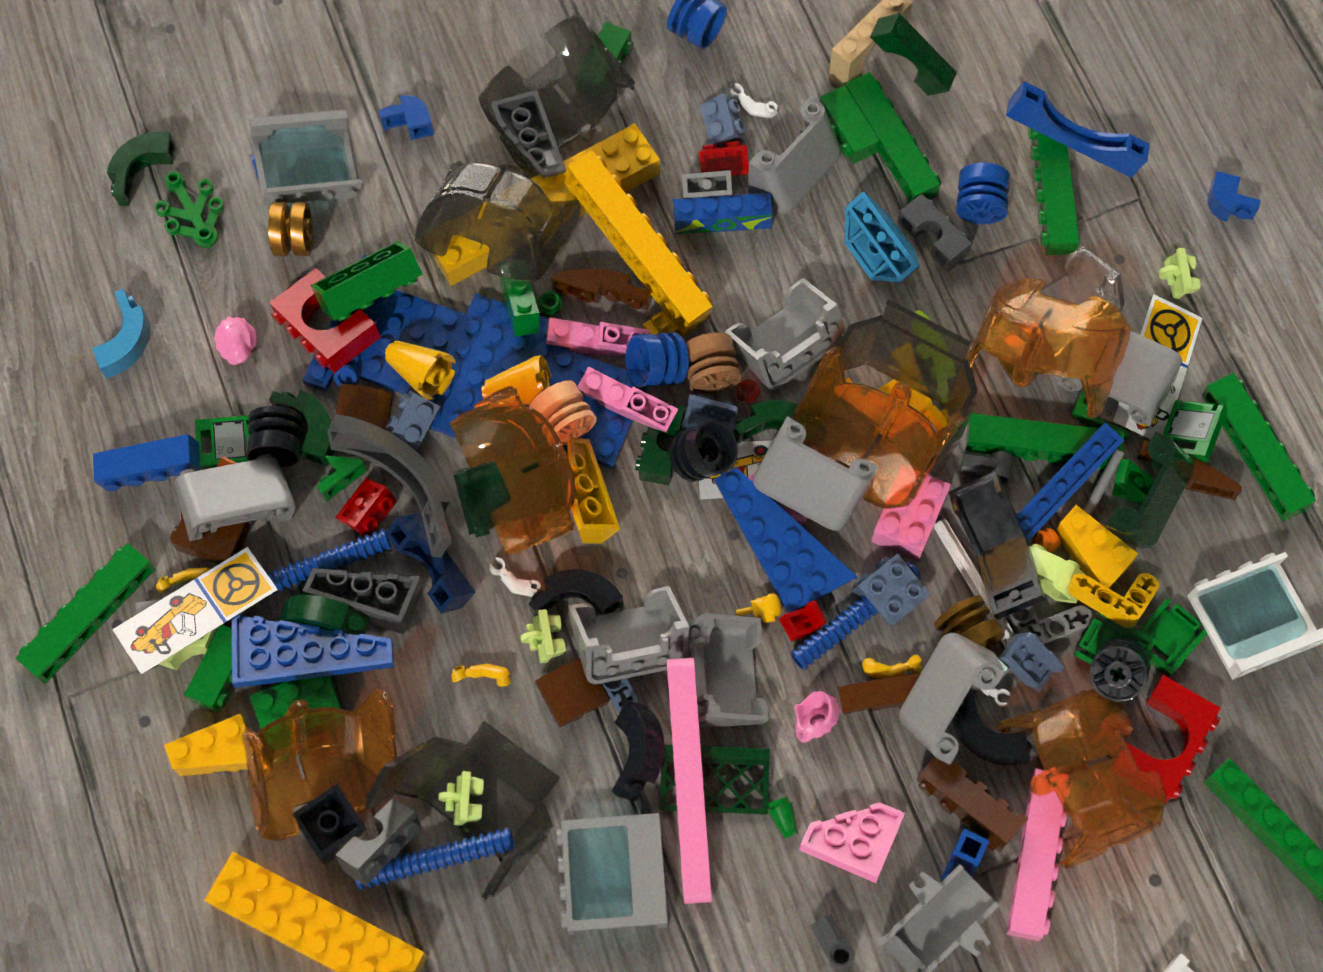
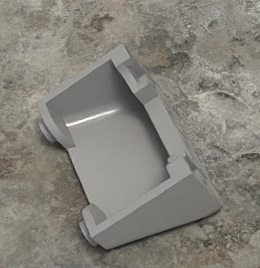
[748,96,841,214]
[724,278,846,390]
[1057,316,1182,427]
[753,416,879,531]
[175,454,296,541]
[569,586,689,684]
[688,613,770,728]
[899,633,1005,765]

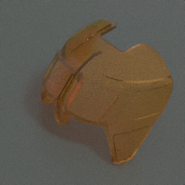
[957,278,1131,419]
[792,346,965,509]
[449,386,576,556]
[241,686,398,841]
[996,690,1165,869]

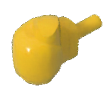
[736,593,782,623]

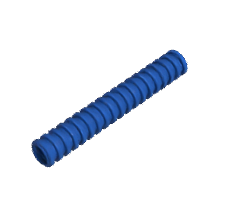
[266,529,392,597]
[791,562,921,670]
[355,827,515,890]

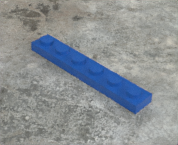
[1017,422,1124,541]

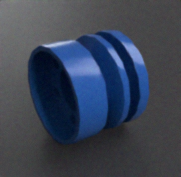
[667,0,727,50]
[956,162,1010,224]
[626,332,689,388]

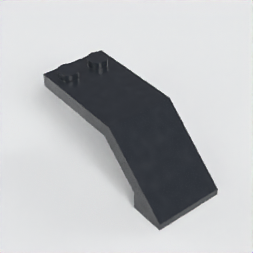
[949,471,1046,620]

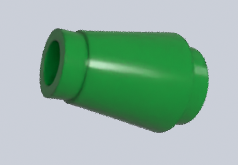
[767,796,799,839]

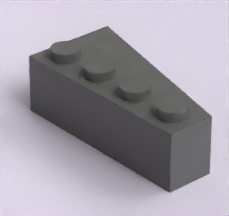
[303,568,423,634]

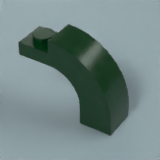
[107,131,175,206]
[269,389,334,467]
[733,400,826,448]
[277,595,371,635]

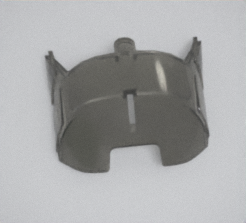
[478,14,635,174]
[414,161,581,281]

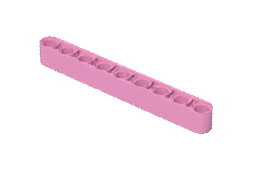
[667,658,712,904]

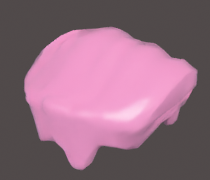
[214,316,257,365]
[794,691,841,743]

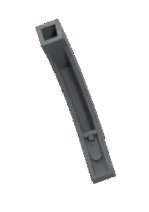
[327,414,452,557]

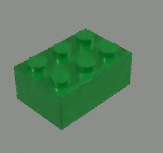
[250,676,347,752]

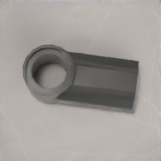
[960,450,1013,484]
[810,915,854,972]

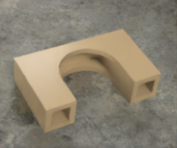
[828,0,912,88]

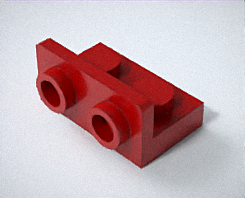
[697,141,749,176]
[335,478,397,538]

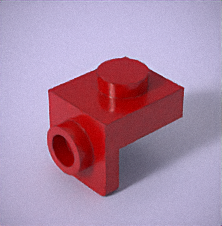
[779,600,826,642]

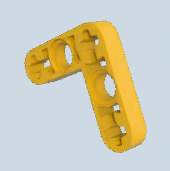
[1067,573,1160,628]

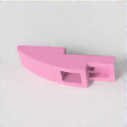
[546,318,649,356]
[578,366,678,432]

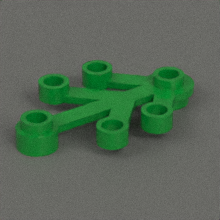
[154,171,225,248]

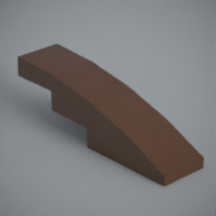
[1137,441,1242,500]
[838,673,921,715]

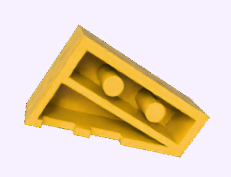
[1056,505,1138,600]
[164,713,264,776]

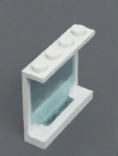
[1187,552,1323,680]

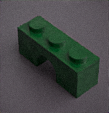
[635,404,685,485]

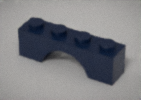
[385,513,476,614]

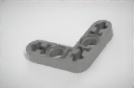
[1008,606,1093,646]

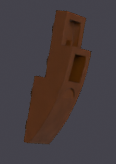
[551,269,651,310]

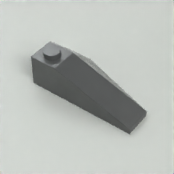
[491,90,566,178]

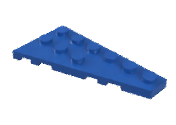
[714,467,857,613]
[232,613,394,688]

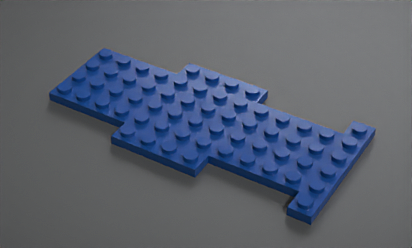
[303,254,648,469]

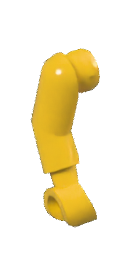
[156,568,211,594]
[862,655,922,679]
[451,663,511,687]

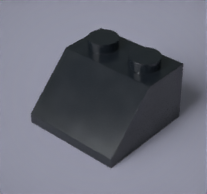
[291,784,367,865]

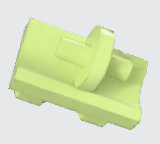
[1158,248,1201,299]
[520,609,566,663]
[438,771,484,826]

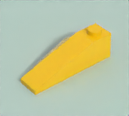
[567,438,620,543]

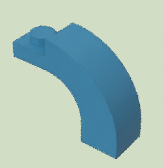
[92,289,149,379]

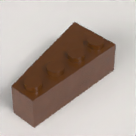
[917,757,1028,853]

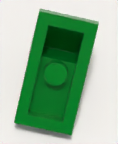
[317,456,367,502]
[1112,459,1157,505]

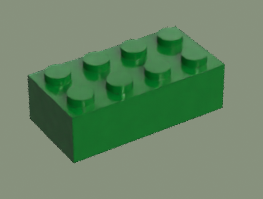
[310,240,423,321]

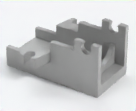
[878,865,1000,972]

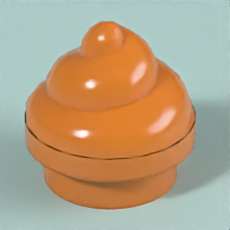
[1034,528,1062,553]

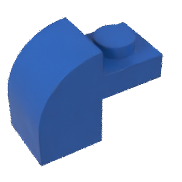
[379,95,434,140]
[1207,171,1261,222]
[941,828,989,880]

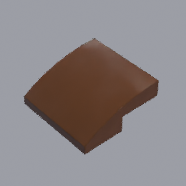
[335,383,393,431]
[535,658,610,727]

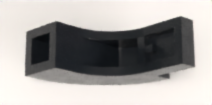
[528,569,624,616]
[953,686,1031,766]
[611,700,664,801]

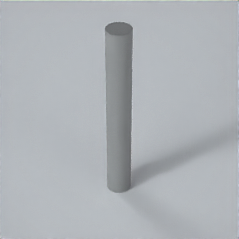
[1083,449,1125,516]

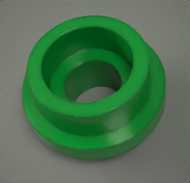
[538,291,563,315]

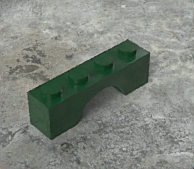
[870,13,957,96]

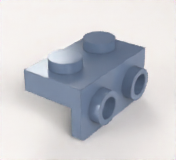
[700,93,746,148]
[386,390,440,451]
[681,394,738,433]
[999,632,1065,693]

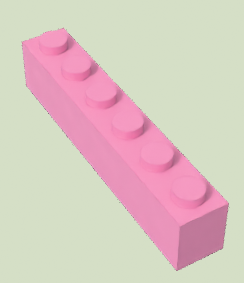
[1006,769,1071,941]

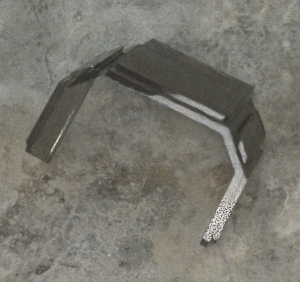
[804,299,977,478]
[364,721,560,900]

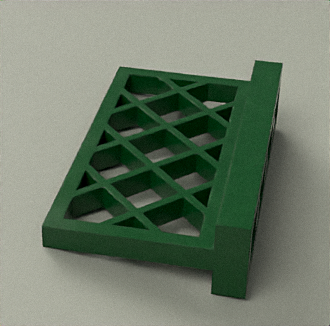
[659,744,770,815]

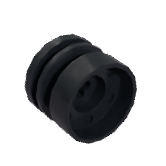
[246,406,303,467]
[669,421,738,482]
[1089,637,1151,702]

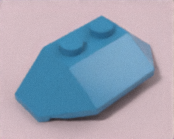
[844,191,920,283]

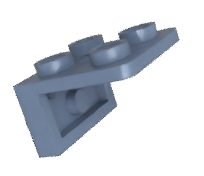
[852,554,929,625]

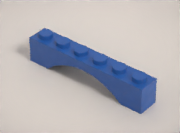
[1006,81,1150,178]

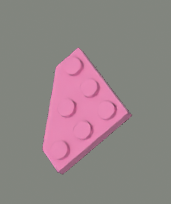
[799,802,905,883]

